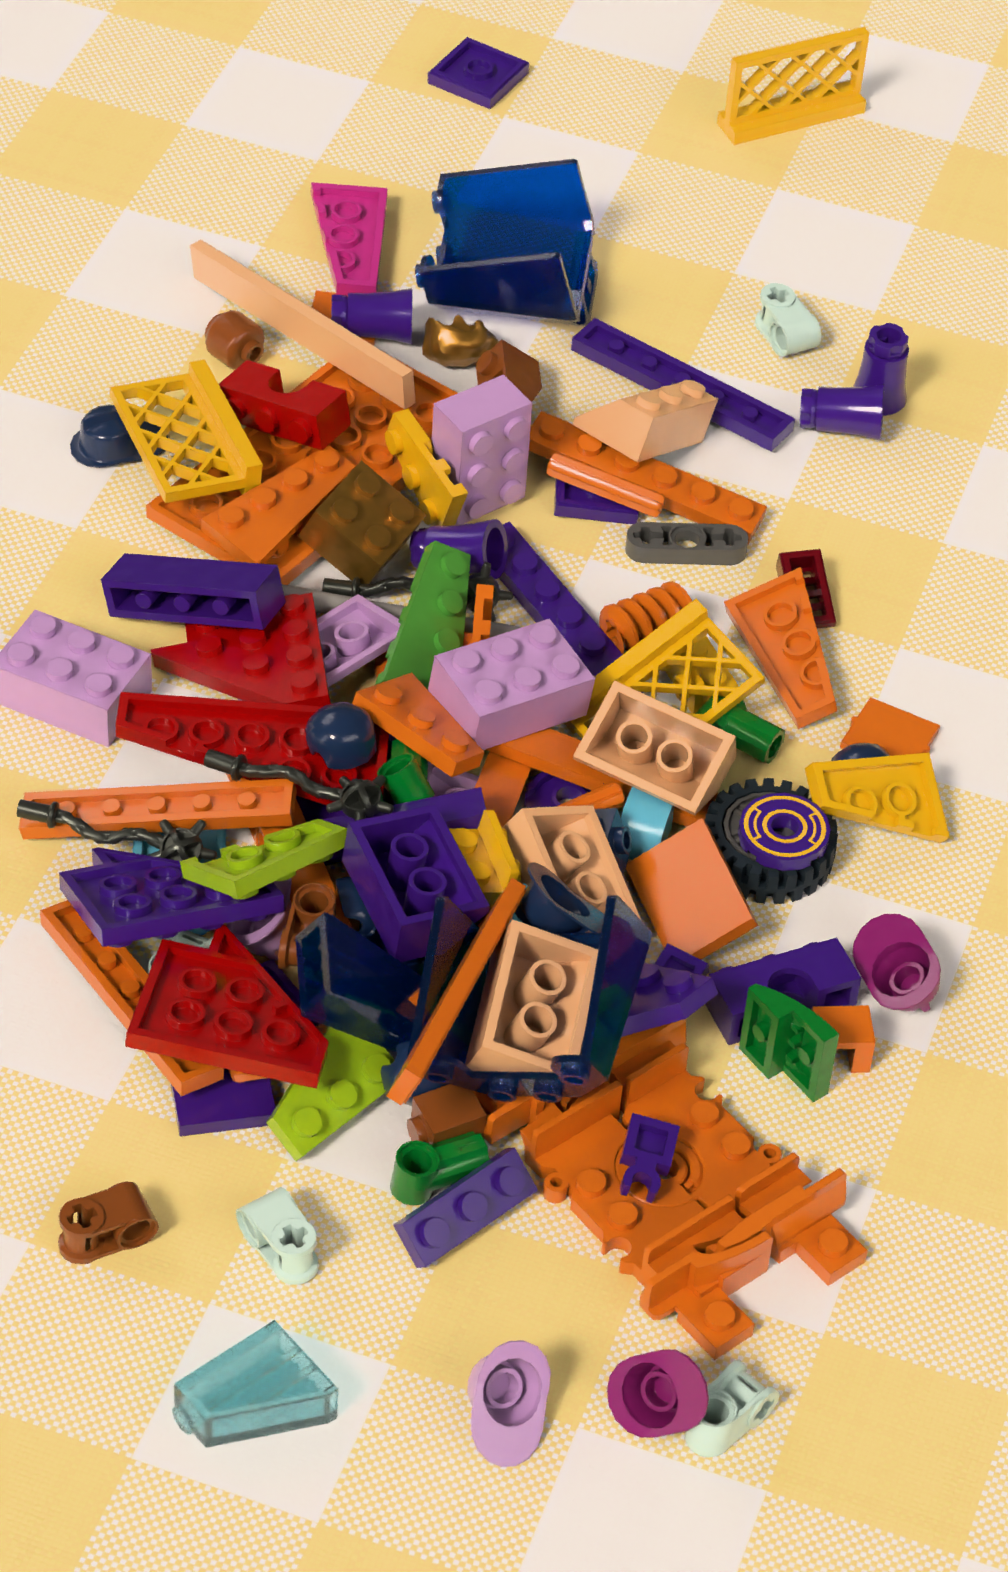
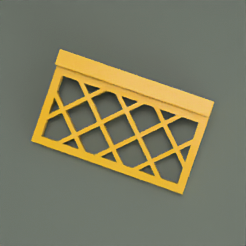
[717,27,870,145]
[110,359,263,503]
[564,599,765,739]

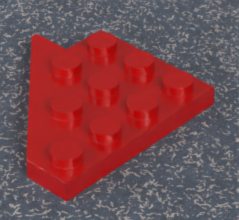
[151,592,331,706]
[125,924,329,1089]

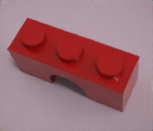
[219,360,351,450]

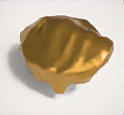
[422,314,499,367]

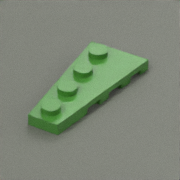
[375,541,471,689]

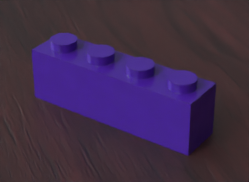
[101,553,286,630]

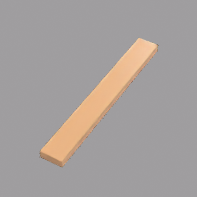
[190,240,416,409]

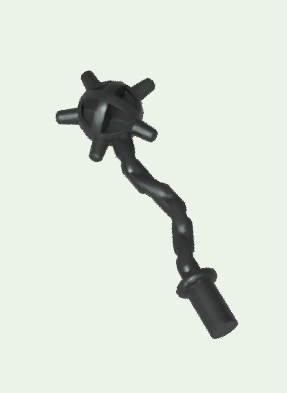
[322,562,513,622]
[204,749,394,821]
[17,799,217,861]

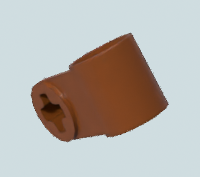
[278,882,336,975]
[58,1181,159,1265]

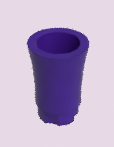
[331,288,412,344]
[853,323,909,416]
[800,384,884,441]
[409,519,508,579]

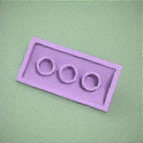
[238,594,401,701]

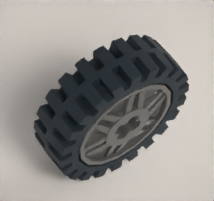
[704,778,838,904]

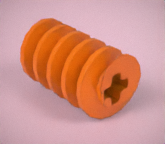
[599,581,692,654]

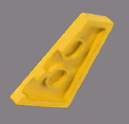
[385,409,468,526]
[805,753,950,843]

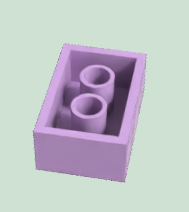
[432,374,533,525]
[0,610,152,747]
[428,618,595,750]

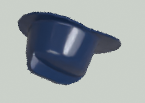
[70,404,168,468]
[514,862,620,940]

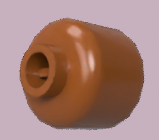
[205,310,265,370]

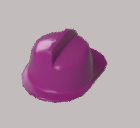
[852,914,941,1012]
[607,1349,709,1438]

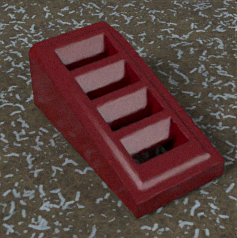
[776,549,836,628]

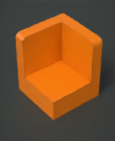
[812,1005,876,1073]

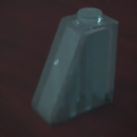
[172,1320,338,1448]

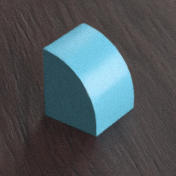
[621,787,674,860]

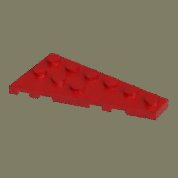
[115,692,389,805]

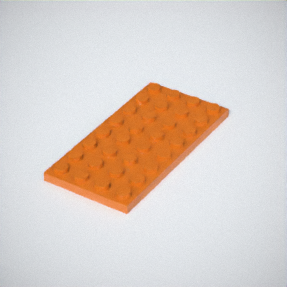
[146,358,458,585]

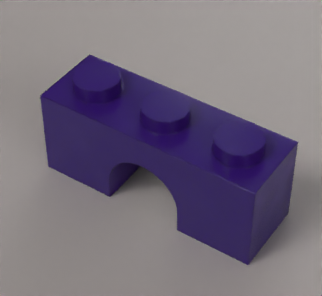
[705,937,861,1045]

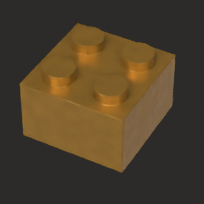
[298,460,427,584]

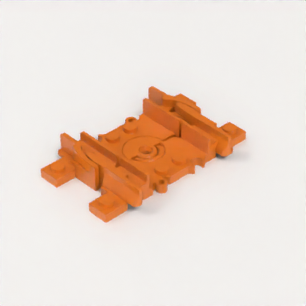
[470,1019,868,1360]

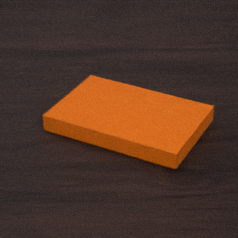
[626,818,759,960]

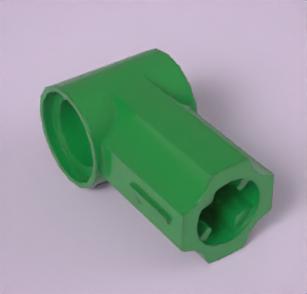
[695,696,785,764]
[377,739,435,805]
[390,1131,490,1206]

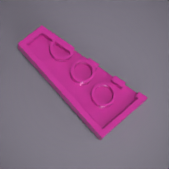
[311,182,388,296]

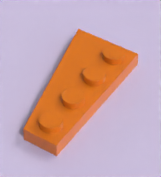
[201,445,356,564]
[724,567,837,729]

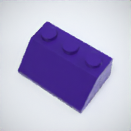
[342,804,490,964]

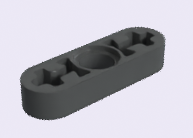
[625,522,748,566]

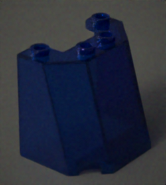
[415,159,598,326]
[407,895,652,1103]

